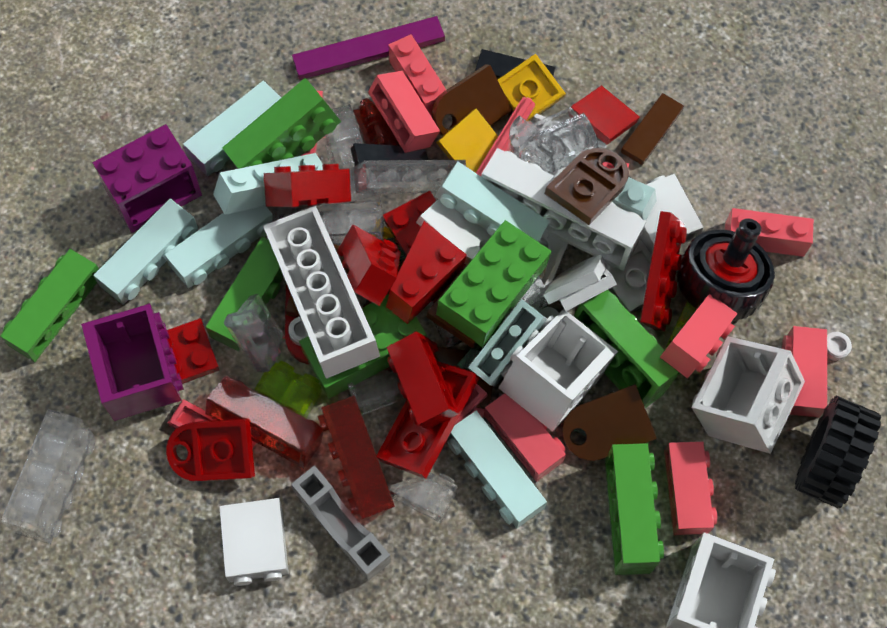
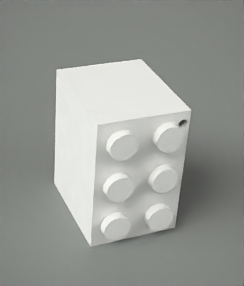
[499,309,618,432]
[691,336,805,454]
[666,532,776,628]

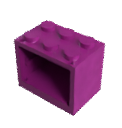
[92,124,202,234]
[81,304,184,421]

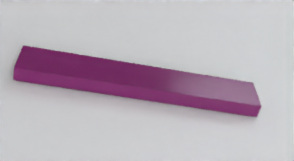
[292,16,445,80]

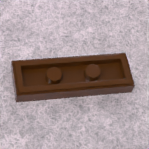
[621,93,684,166]

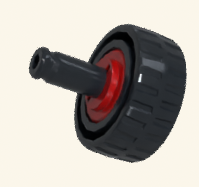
[677,219,775,320]

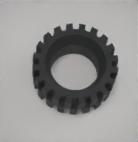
[795,395,881,508]

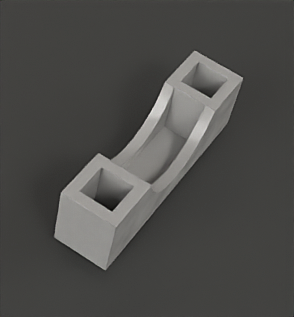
[291,465,391,581]

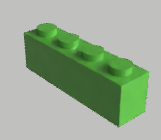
[206,237,284,351]
[0,249,99,362]

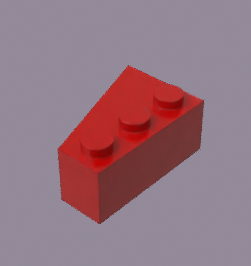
[264,164,351,207]
[386,221,467,324]
[337,224,401,306]
[387,331,459,429]

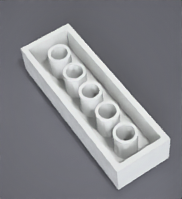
[481,148,646,271]
[263,205,380,378]

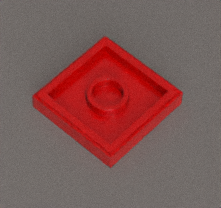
[568,85,640,145]

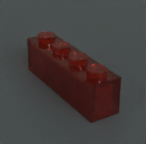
[205,375,324,469]
[317,396,395,519]

